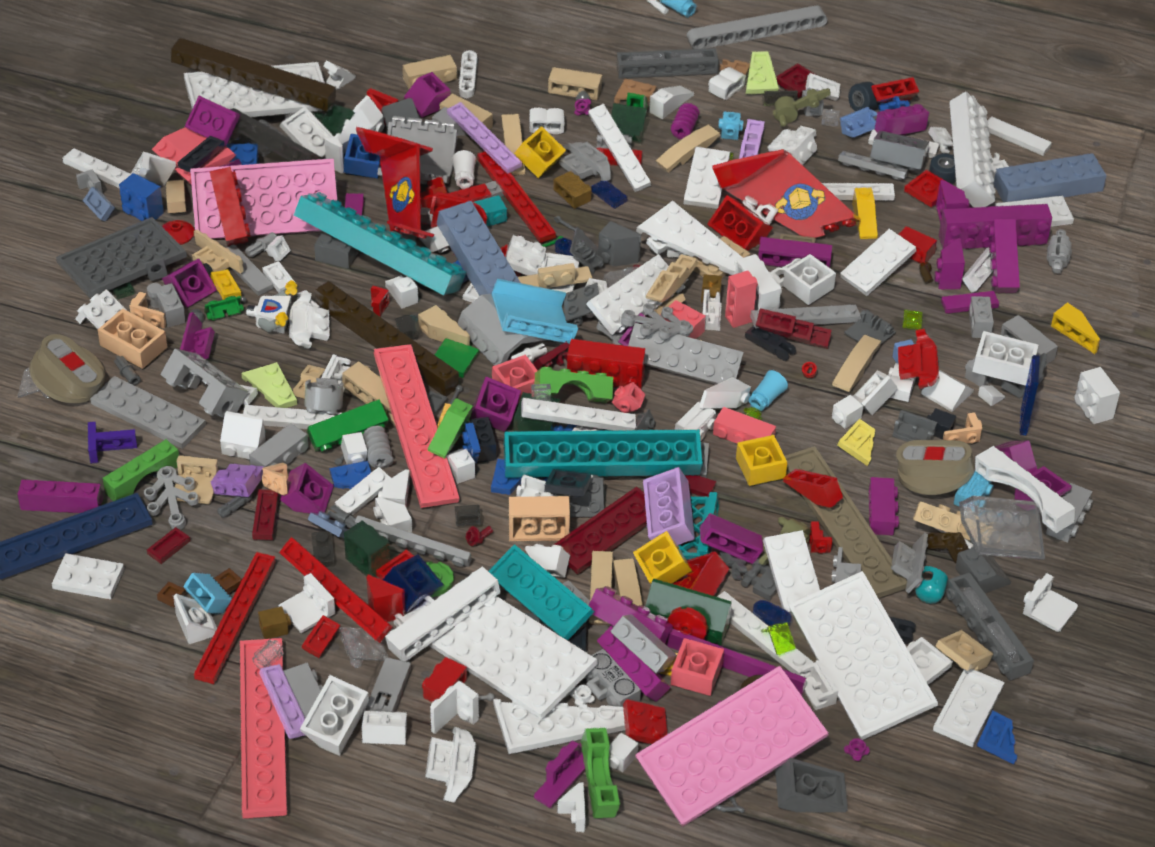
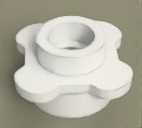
[571,685,595,706]

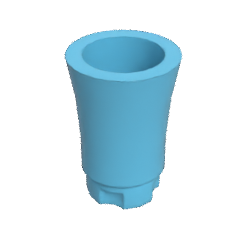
[660,0,697,18]
[748,370,788,411]

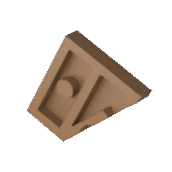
[614,79,657,103]

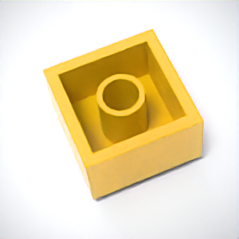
[514,126,566,178]
[736,435,787,486]
[633,531,692,584]

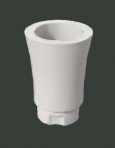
[452,150,476,189]

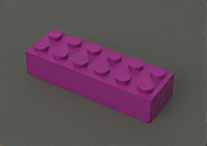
[939,204,1052,249]

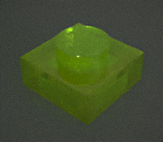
[902,310,922,330]

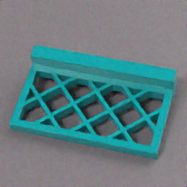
[678,492,720,560]

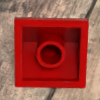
[366,574,405,622]

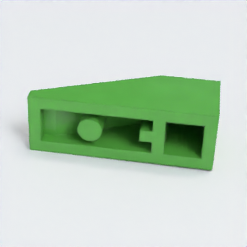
[427,398,473,459]

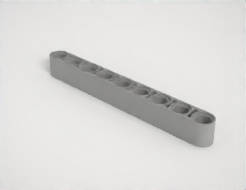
[686,6,828,49]

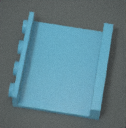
[491,278,578,344]

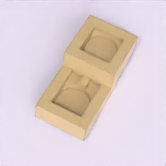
[293,365,325,399]

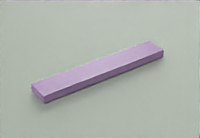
[447,102,522,174]

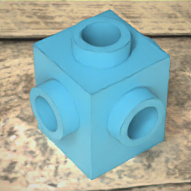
[719,112,743,140]

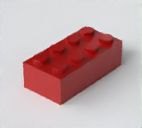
[209,166,251,247]
[567,339,646,389]

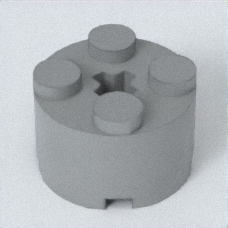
[304,378,344,414]

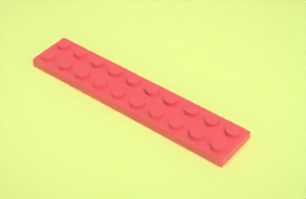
[374,344,459,508]
[240,638,287,818]

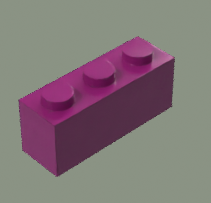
[874,104,929,135]
[869,477,899,536]
[700,513,763,564]

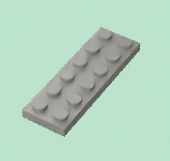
[628,323,743,384]
[90,376,206,449]

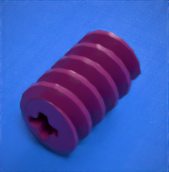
[671,103,700,140]

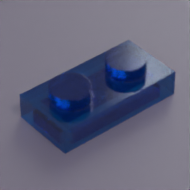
[591,181,628,209]

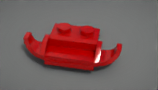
[420,192,487,228]
[898,329,939,389]

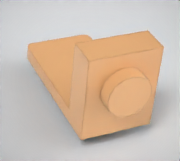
[130,292,166,328]
[943,413,982,444]
[262,463,288,495]

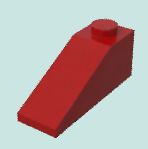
[871,77,919,103]
[782,469,843,508]

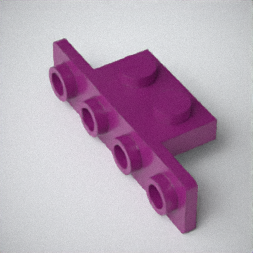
[180,312,215,359]
[534,740,585,808]

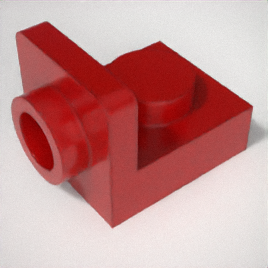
[420,177,447,198]
[371,286,389,317]
[809,521,832,553]

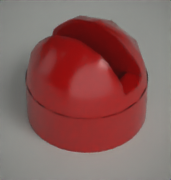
[802,362,817,378]

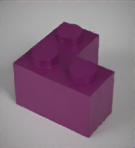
[994,440,1038,474]

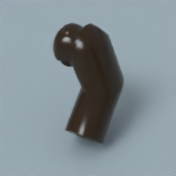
[919,262,933,284]

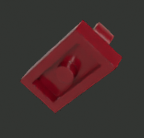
[533,341,569,370]

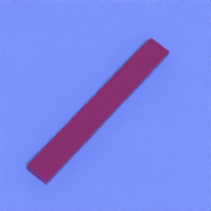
[665,628,806,696]

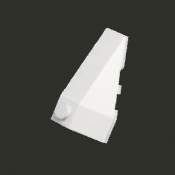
[335,95,384,154]

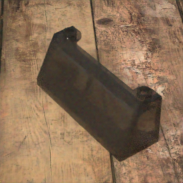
[228,108,325,162]

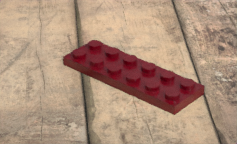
[550,486,647,574]

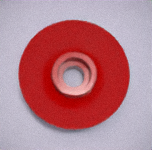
[162,220,195,245]

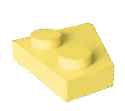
[837,419,875,466]

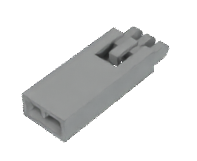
[367,657,411,712]

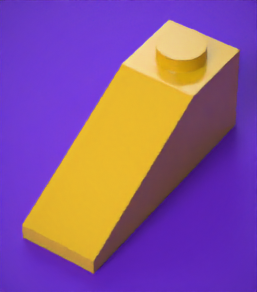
[852,187,878,239]
[1051,303,1100,354]

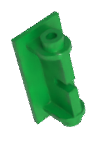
[204,296,244,321]

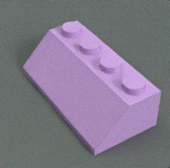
[643,467,695,545]

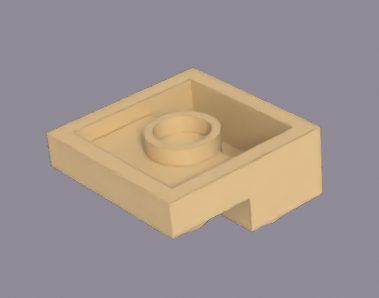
[936,630,993,671]

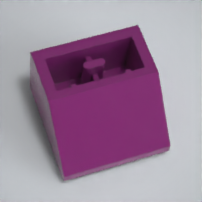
[404,72,450,117]

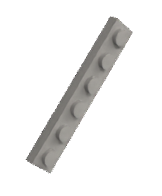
[750,305,861,328]
[355,515,471,567]

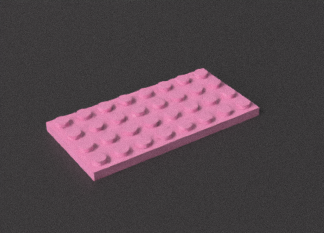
[190,159,337,239]
[635,666,828,827]

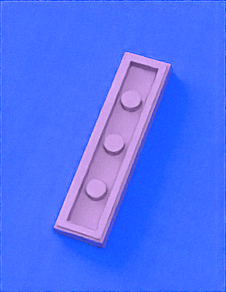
[259,664,305,739]

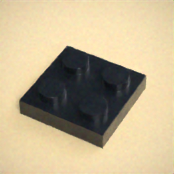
[544,469,591,498]

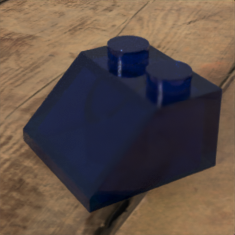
[383,554,444,612]

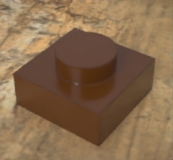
[213,568,242,594]
[157,581,186,608]

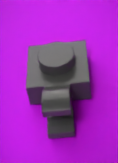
[719,550,747,580]

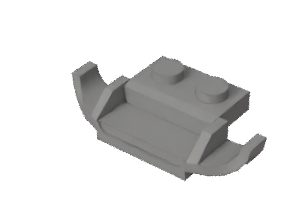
[559,142,611,182]

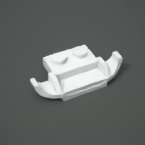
[289,291,329,349]
[425,727,476,802]

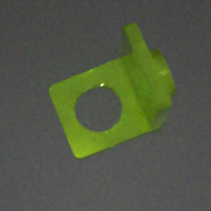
[761,622,795,655]

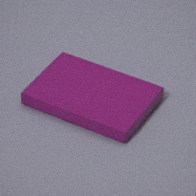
[185,96,240,146]

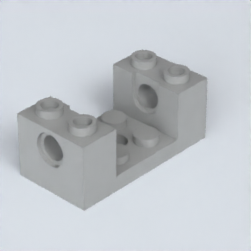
[160,348,249,418]

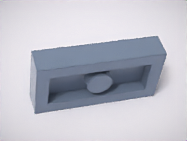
[83,187,115,222]
[307,511,351,538]

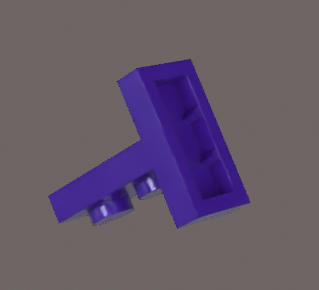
[88,421,137,464]

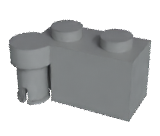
[147,283,185,327]

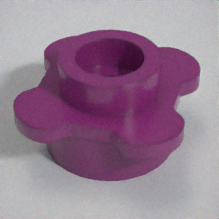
[575,99,591,116]
[844,738,870,761]

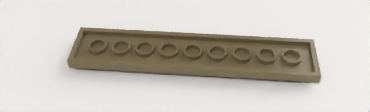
[785,446,907,598]

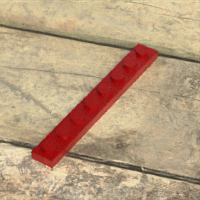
[477,152,556,243]
[279,537,393,643]
[194,552,276,684]

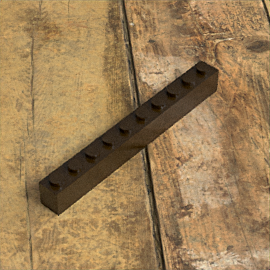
[171,38,336,111]
[315,281,459,397]

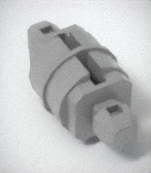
[1046,229,1072,273]

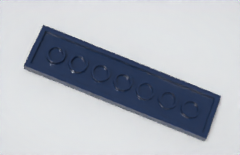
[0,493,153,580]

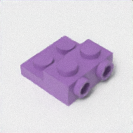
[211,464,264,497]

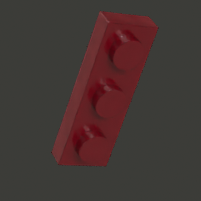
[252,489,279,540]

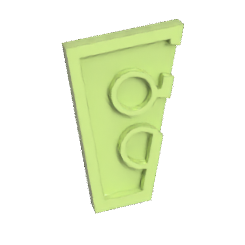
[745,51,779,94]
[241,362,297,408]

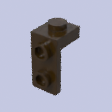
[926,532,969,564]

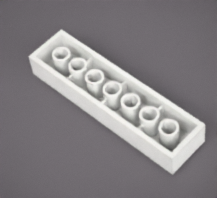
[950,91,995,208]

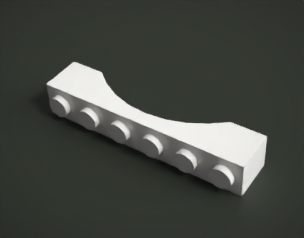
[975,446,1075,533]

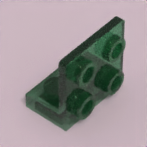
[611,103,647,142]

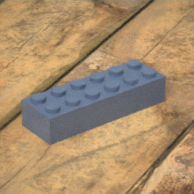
[993,153,1106,203]
[437,201,521,296]

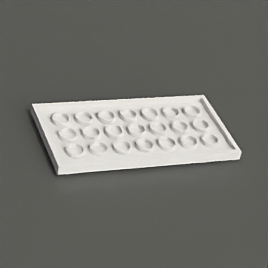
[184,62,332,118]
[789,571,938,740]
[429,596,597,719]

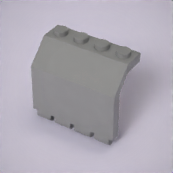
[378,116,458,185]
[457,294,548,366]

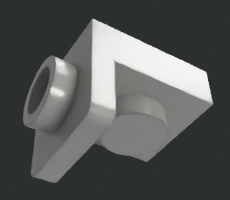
[76,169,103,194]

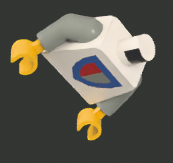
[246,280,298,333]

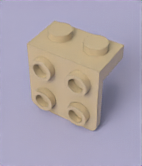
[175,456,219,504]

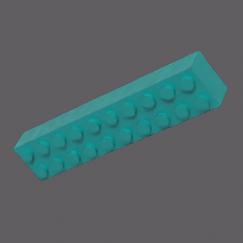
[294,192,467,295]
[503,430,702,477]

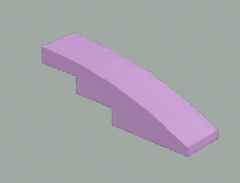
[739,119,765,158]

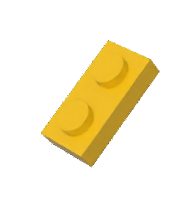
[210,270,241,300]

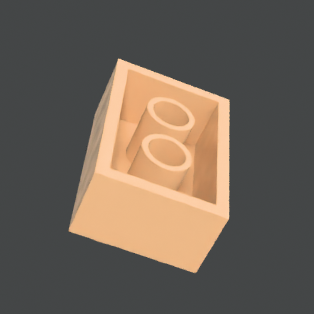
[97,309,167,369]
[509,496,570,541]

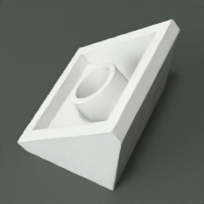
[853,370,898,415]
[921,370,974,412]
[173,594,217,644]

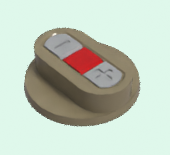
[29,334,105,403]
[896,440,975,495]

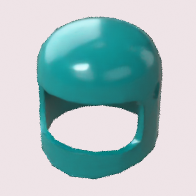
[915,566,948,604]

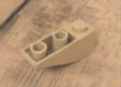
[418,305,470,346]

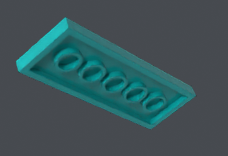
[488,544,594,641]

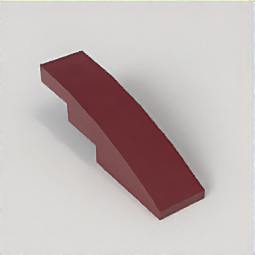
[756,308,832,349]

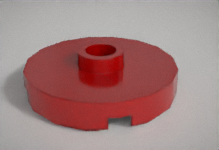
[667,607,708,639]

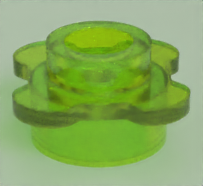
[743,407,762,420]

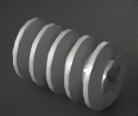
[363,426,393,469]

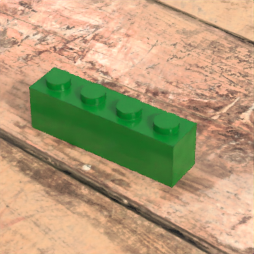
[307,399,388,452]

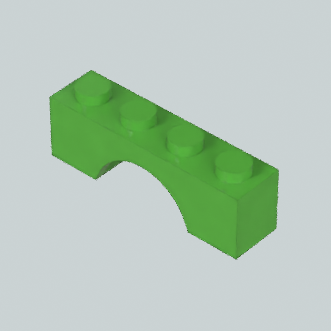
[534,367,613,403]
[103,439,179,501]
[581,728,620,818]

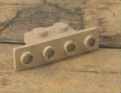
[192,229,244,274]
[518,263,592,288]
[913,501,992,546]

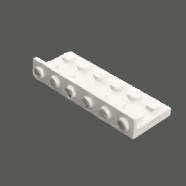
[586,254,688,335]

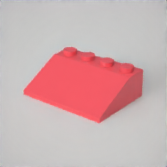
[152,127,236,186]

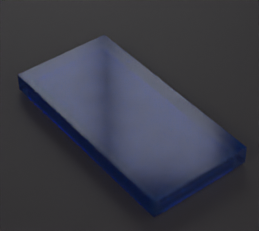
[1019,355,1040,436]

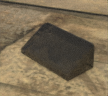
[762,90,798,106]

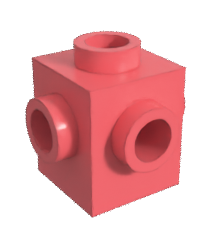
[612,382,645,413]

